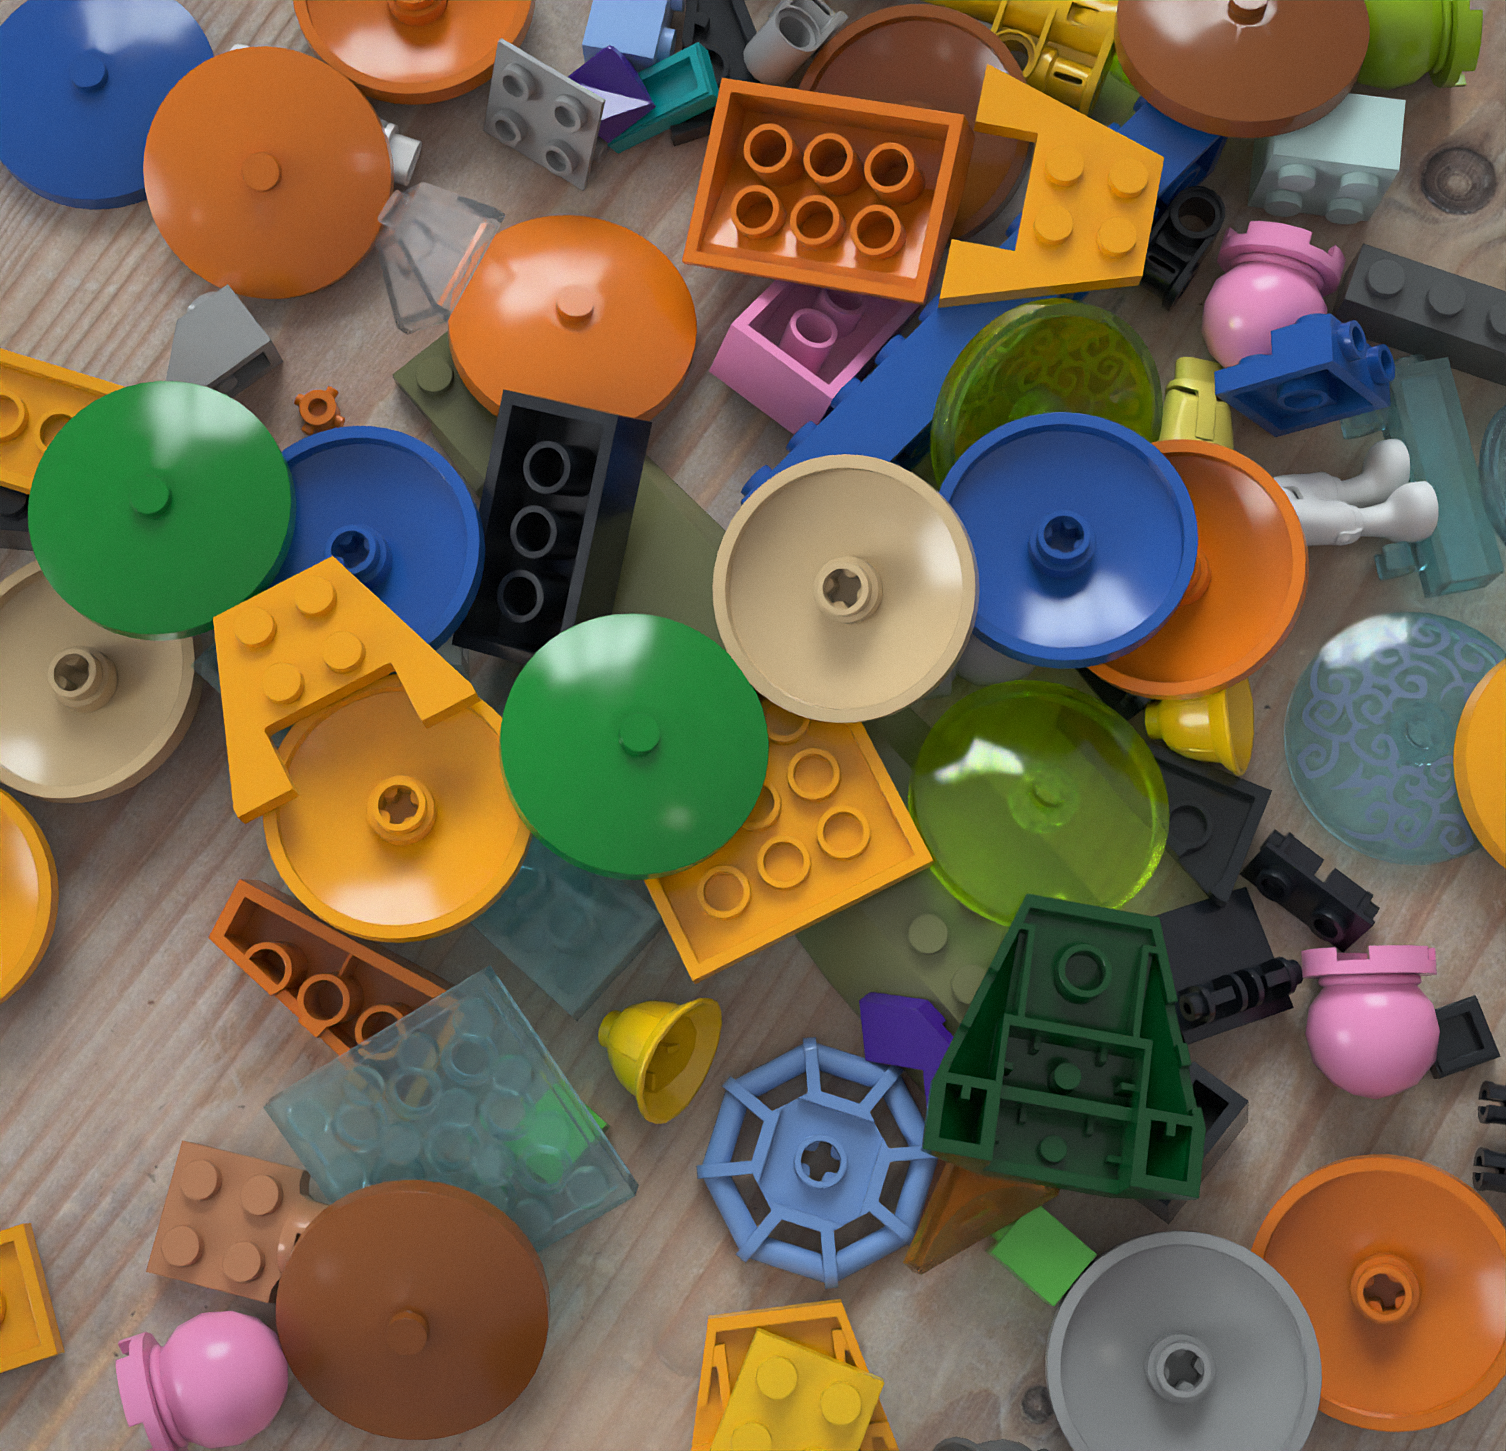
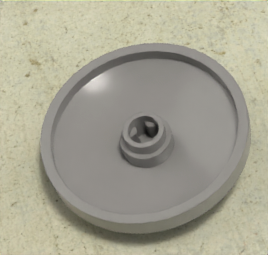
[1045,1230,1322,1451]

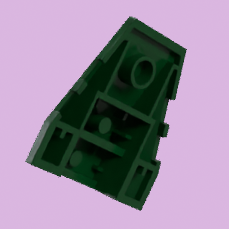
[921,893,1206,1200]

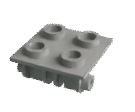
[483,38,610,191]

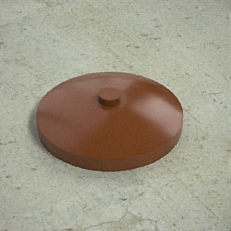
[1114,0,1370,138]
[798,4,1034,249]
[275,1180,551,1440]

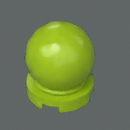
[1357,0,1483,90]

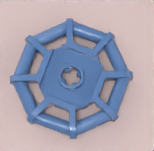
[696,1037,939,1289]

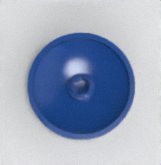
[0,0,215,210]
[939,412,1198,669]
[267,426,485,675]

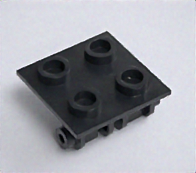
[1154,887,1303,1045]

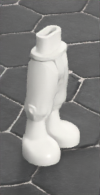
[1273,439,1439,546]

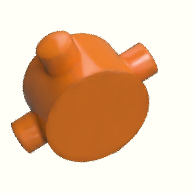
[294,386,345,436]

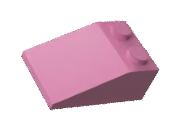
[709,280,921,435]

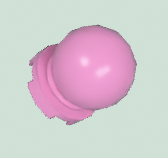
[1201,221,1346,368]
[1301,945,1440,1099]
[116,1311,288,1451]

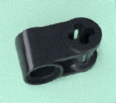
[1139,186,1225,312]

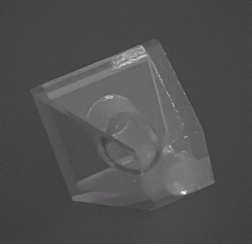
[375,182,506,335]

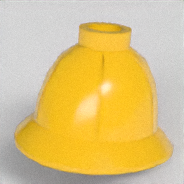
[1145,678,1254,776]
[598,997,722,1124]

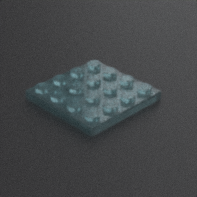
[263,965,639,1253]

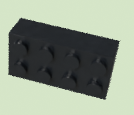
[451,389,653,665]

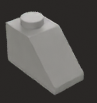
[166,284,283,398]

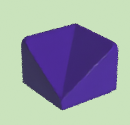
[568,45,656,143]

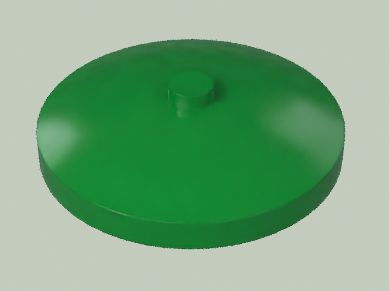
[28,381,296,641]
[499,613,769,880]

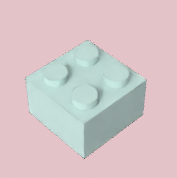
[1248,93,1406,224]

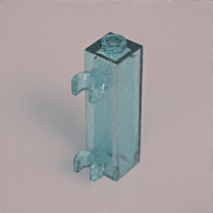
[1339,354,1504,599]

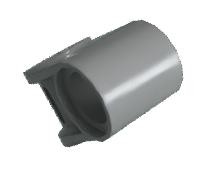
[743,0,848,87]

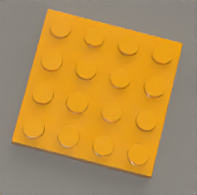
[644,688,934,984]

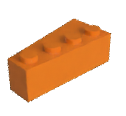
[208,879,484,1123]

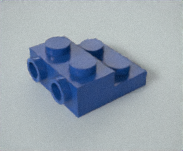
[1214,313,1395,437]

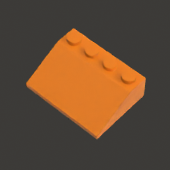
[682,78,976,305]

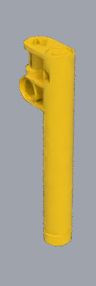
[921,0,1119,118]

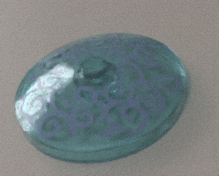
[1284,612,1506,865]

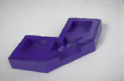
[859,992,953,1107]

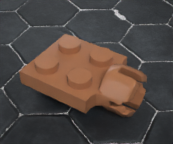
[146,1140,330,1303]

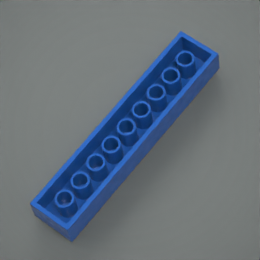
[741,96,1228,506]

